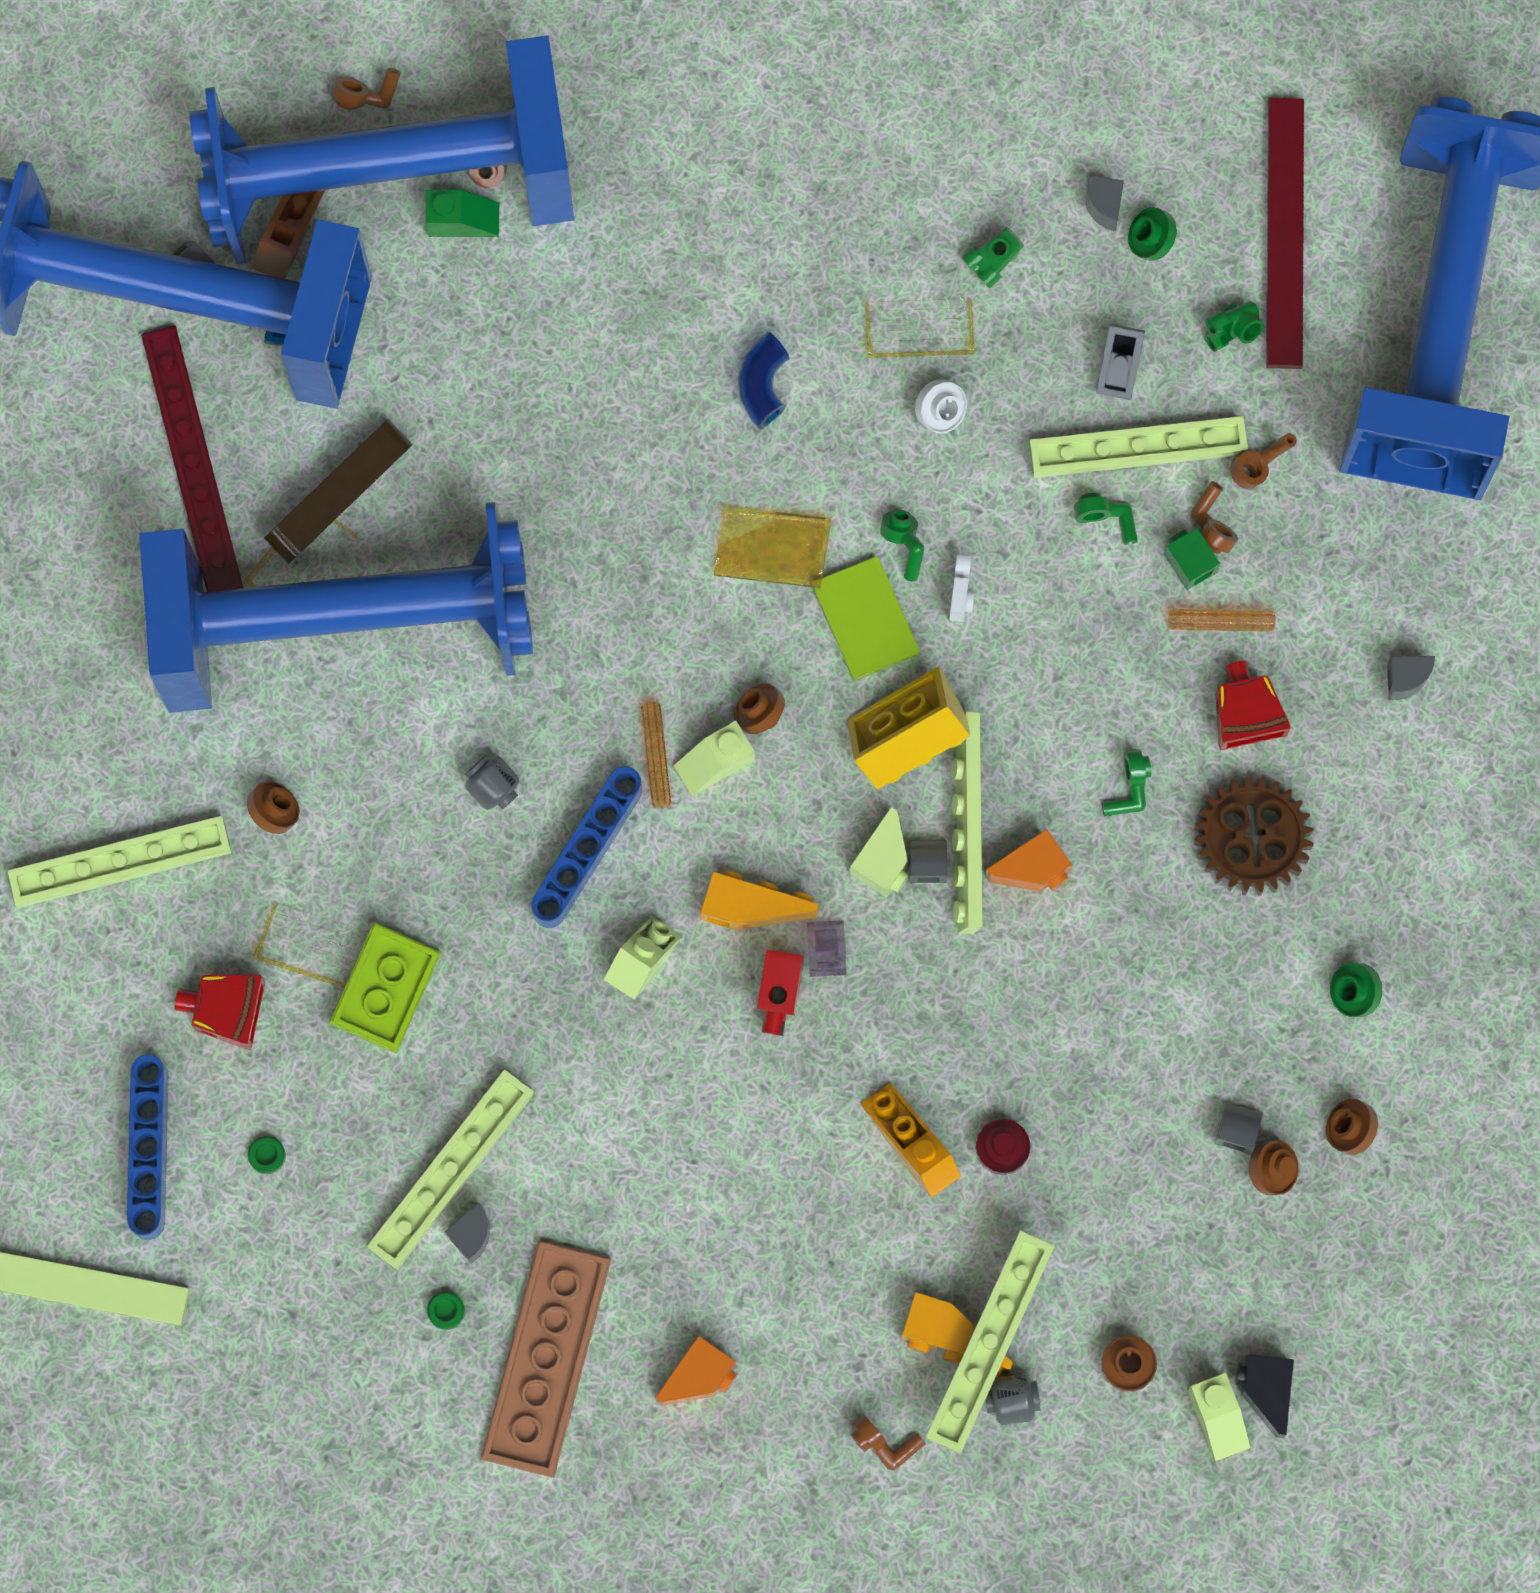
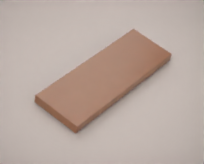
[481,1240,611,1478]

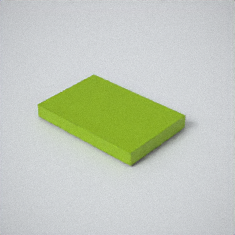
[811,556,921,682]
[328,922,441,1053]

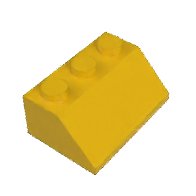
[847,666,970,790]

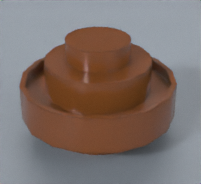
[734,683,785,734]
[247,781,300,834]
[1326,1099,1378,1155]
[1248,1140,1299,1195]
[1101,1336,1157,1392]

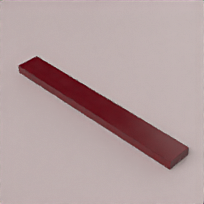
[1266,98,1304,369]
[141,325,244,592]

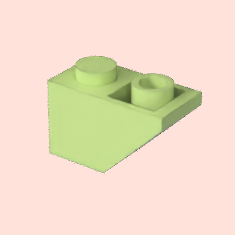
[604,916,682,1000]

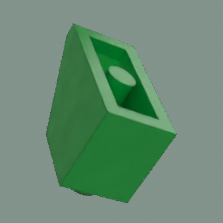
[425,190,500,237]

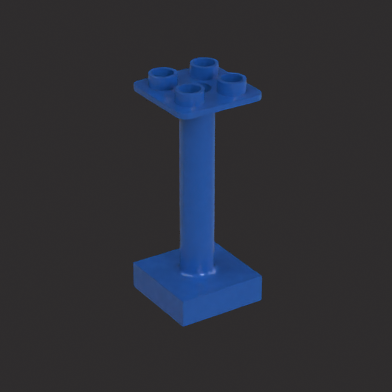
[189,35,575,264]
[1339,97,1540,501]
[0,161,372,409]
[139,502,533,713]

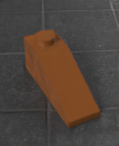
[251,190,325,279]

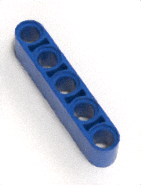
[531,766,642,928]
[127,1054,169,1240]

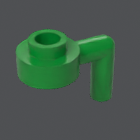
[1073,493,1138,545]
[880,510,924,582]
[1101,749,1151,817]

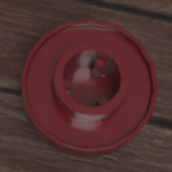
[975,1119,1031,1175]

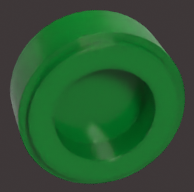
[248,1136,286,1174]
[427,1292,465,1330]

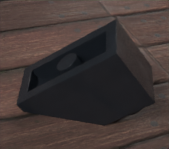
[1236,1354,1294,1438]

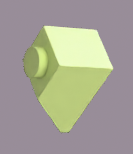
[673,721,755,796]
[850,807,909,898]
[1187,1373,1251,1461]

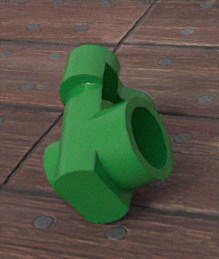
[962,227,1024,288]
[1205,301,1264,352]

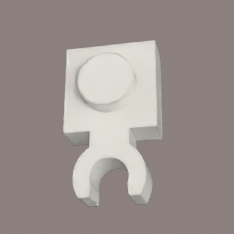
[949,555,975,622]

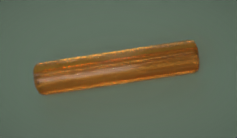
[1168,609,1276,631]
[641,702,672,809]

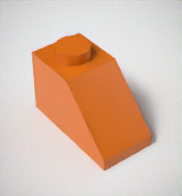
[985,829,1072,892]
[655,1336,738,1406]

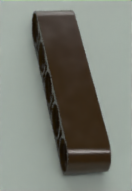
[264,419,413,564]

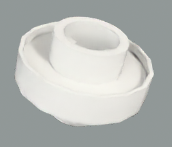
[915,380,967,433]

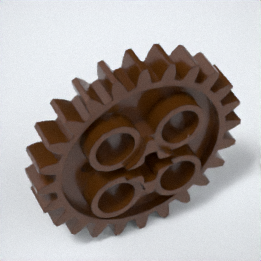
[1194,777,1314,896]

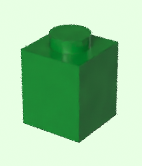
[1164,528,1221,590]

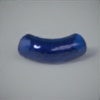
[737,332,790,430]

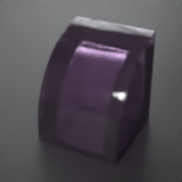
[807,920,847,977]

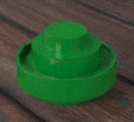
[1128,207,1177,261]
[1330,963,1382,1017]

